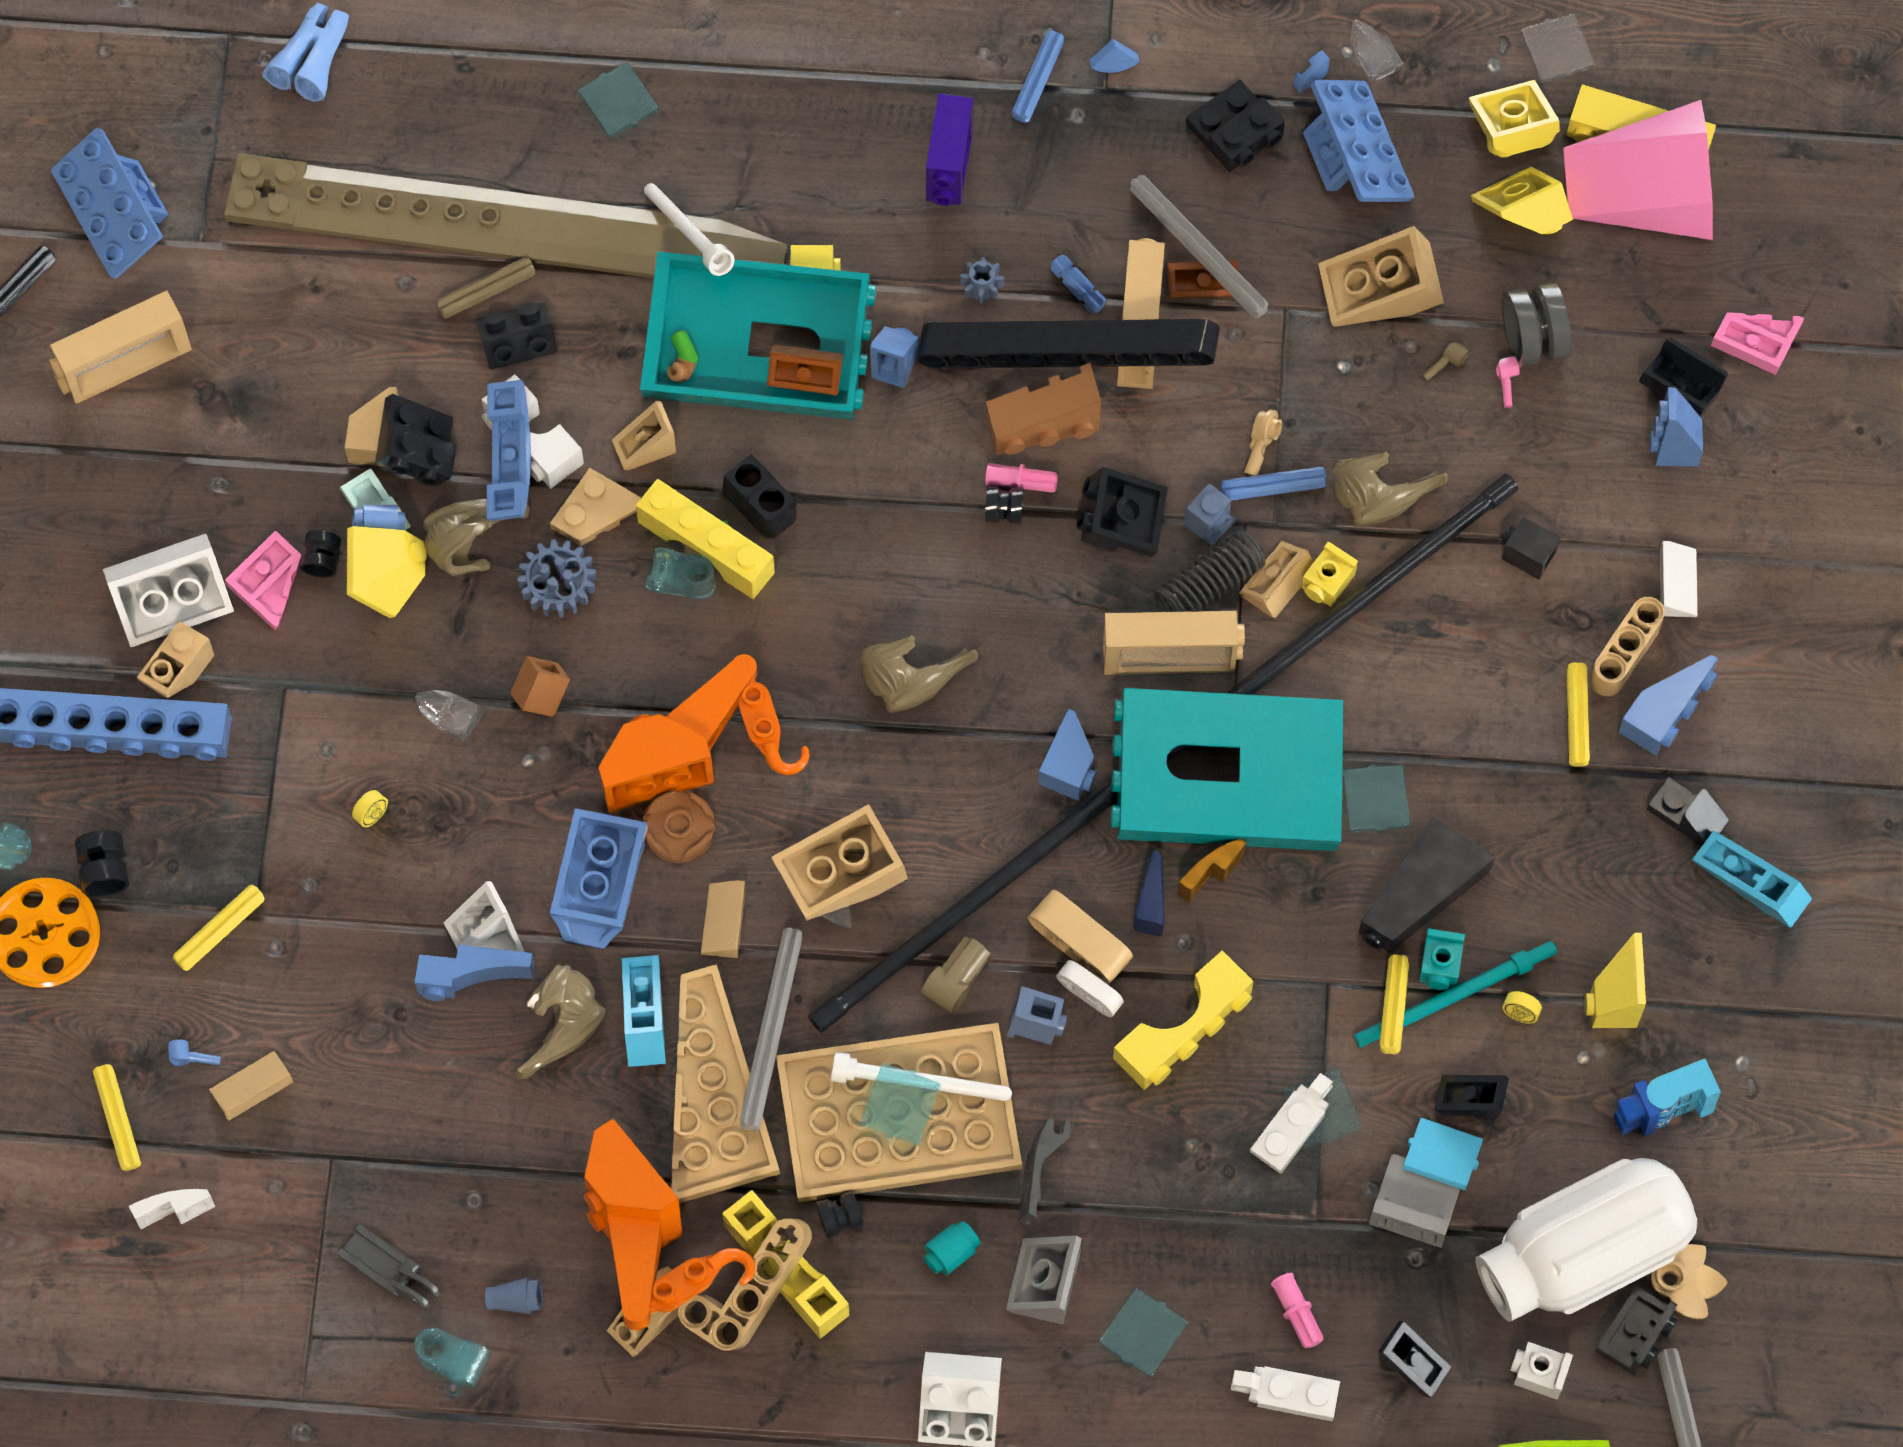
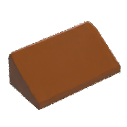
[1166,259,1238,299]
[767,345,844,395]

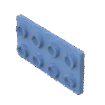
[1303,80,1414,202]
[51,128,169,279]

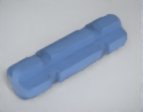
[1051,255,1106,314]

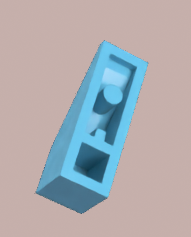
[1692,830,1812,928]
[622,955,666,1067]

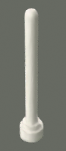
[644,183,734,276]
[831,1052,1012,1101]

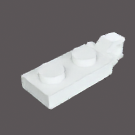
[1250,1073,1333,1174]
[1231,1366,1340,1421]

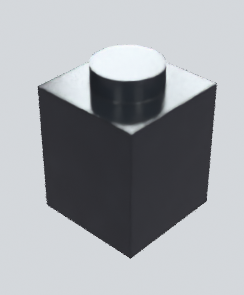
[1501,517,1561,580]

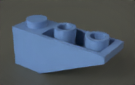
[1649,387,1703,467]
[1618,655,1718,755]

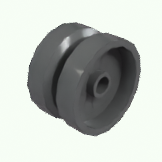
[1502,281,1571,367]

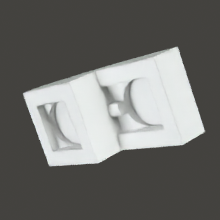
[129,1189,215,1229]

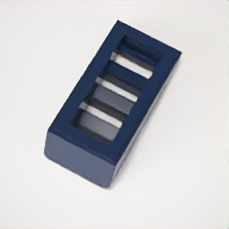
[1133,851,1164,936]

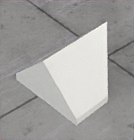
[444,881,524,952]

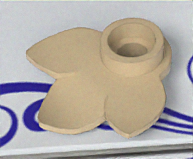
[1651,1244,1727,1319]

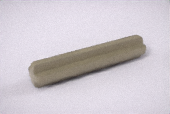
[437,257,535,318]

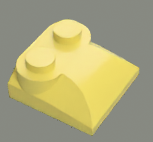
[1469,80,1560,157]

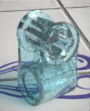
[644,548,717,600]
[414,1328,491,1389]

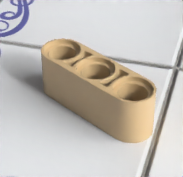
[1590,597,1665,696]
[1027,890,1133,985]

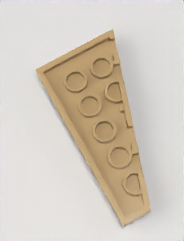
[671,964,780,1203]

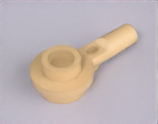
[1243,409,1282,477]

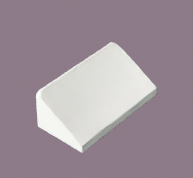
[1660,541,1697,617]

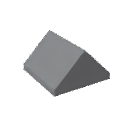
[1006,1236,1082,1325]

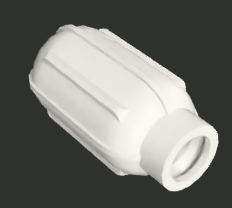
[1476,1158,1698,1322]

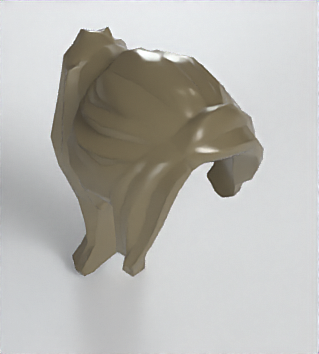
[1331,451,1448,527]
[423,498,530,576]
[859,635,979,713]
[515,964,607,1080]

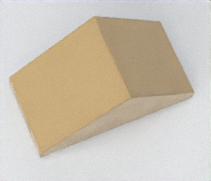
[612,401,676,470]

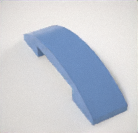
[487,380,531,521]

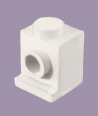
[1510,1342,1573,1400]

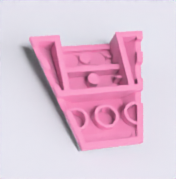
[1563,100,1713,240]

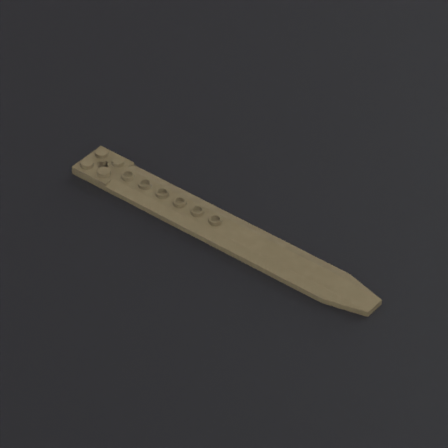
[224,153,787,278]

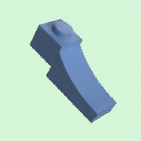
[415,945,535,1001]

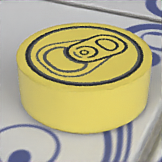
[352,790,388,827]
[1502,991,1542,1024]

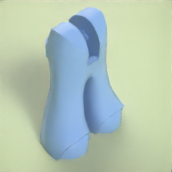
[262,2,349,102]

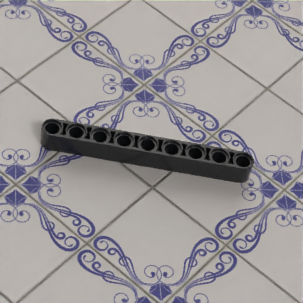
[917,319,1220,368]

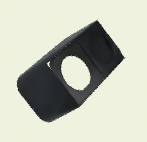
[722,454,797,538]

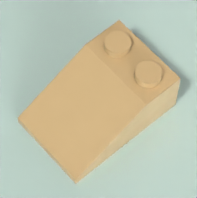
[1318,226,1444,327]
[771,804,908,921]

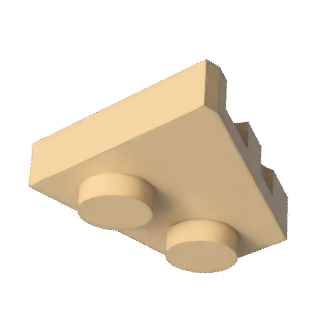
[550,468,641,546]

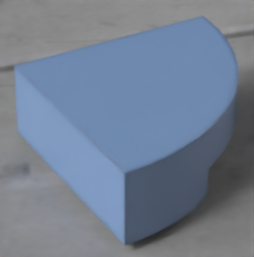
[1090,39,1140,73]
[1293,50,1330,93]

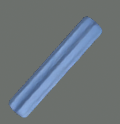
[1012,30,1064,123]
[1221,467,1327,501]

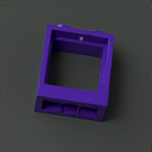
[926,93,973,206]

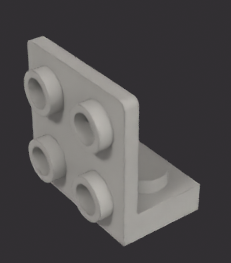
[1369,1154,1460,1248]

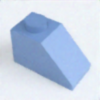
[870,326,919,388]
[1038,709,1097,801]

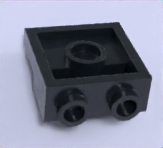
[1186,80,1285,172]
[375,394,456,486]
[1076,467,1168,557]

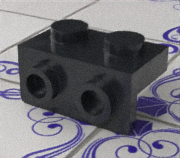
[476,302,558,369]
[1638,337,1728,417]
[1595,1285,1679,1376]

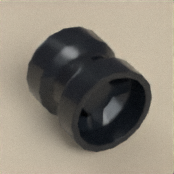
[985,486,1023,524]
[300,530,341,578]
[816,1191,864,1238]

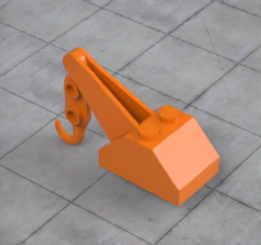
[598,654,810,813]
[584,1119,755,1330]

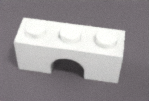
[481,375,584,489]

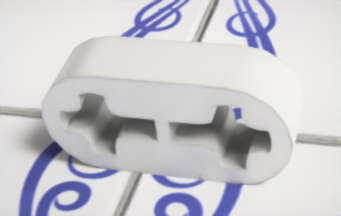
[1056,960,1124,1017]

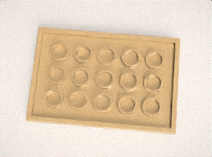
[776,1023,1022,1202]

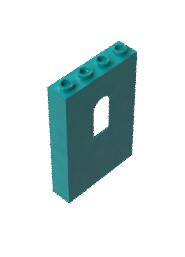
[640,251,876,420]
[1110,688,1343,851]

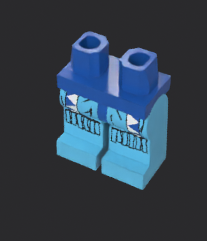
[1613,1059,1721,1137]

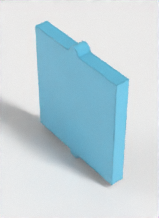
[1403,1118,1483,1190]

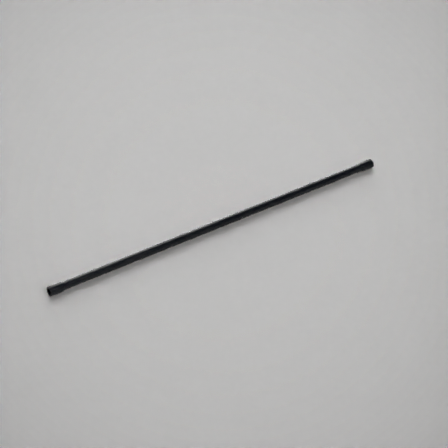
[808,473,1518,1033]

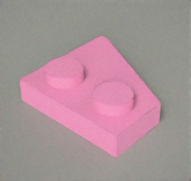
[1711,312,1804,375]
[225,530,302,630]

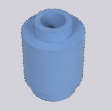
[352,504,405,530]

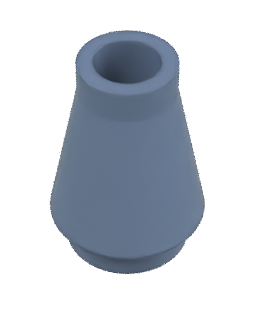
[485,1276,543,1315]

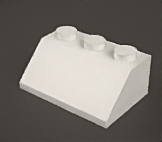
[103,534,234,647]

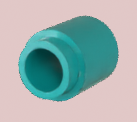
[923,1221,981,1276]

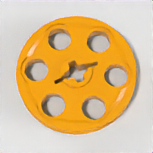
[0,878,100,988]

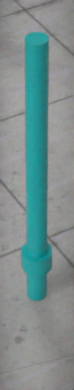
[1353,940,1558,1049]

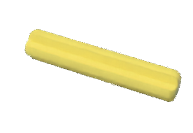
[1567,662,1590,767]
[173,885,265,971]
[1380,954,1409,1055]
[93,1064,141,1171]

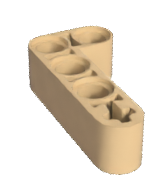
[678,1219,812,1351]

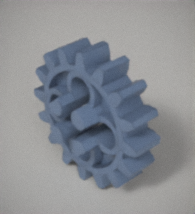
[517,539,597,618]

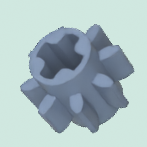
[960,257,1004,304]

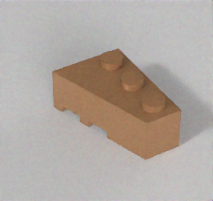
[985,363,1101,455]

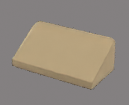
[1239,541,1314,618]
[701,880,746,958]
[209,1051,294,1121]

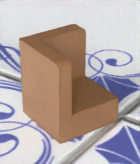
[511,656,570,717]

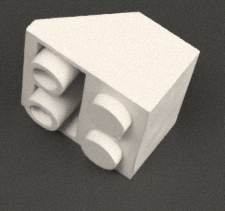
[918,1352,1002,1447]

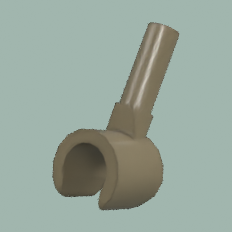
[1422,343,1468,381]

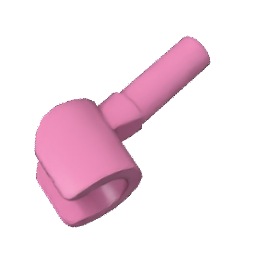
[1496,356,1520,408]

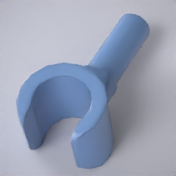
[168,1040,221,1066]

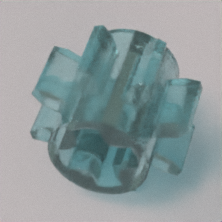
[0,822,31,871]

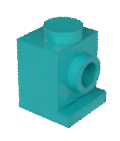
[1419,928,1465,990]

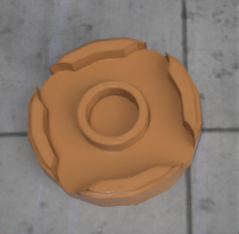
[643,791,716,863]

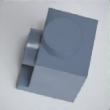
[1184,483,1235,547]
[1006,986,1067,1045]

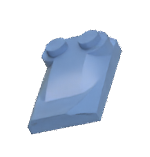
[550,808,648,949]

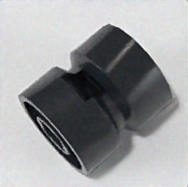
[74,830,129,896]

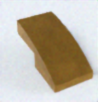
[1178,838,1246,903]

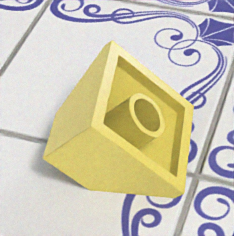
[1471,167,1573,234]
[347,526,427,618]
[1584,933,1646,1028]

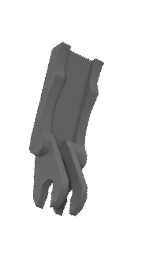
[1019,1116,1072,1226]
[336,1224,440,1310]

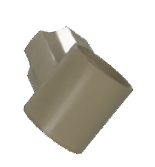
[921,937,991,1014]

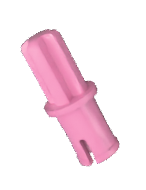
[985,463,1058,493]
[1271,1273,1323,1348]

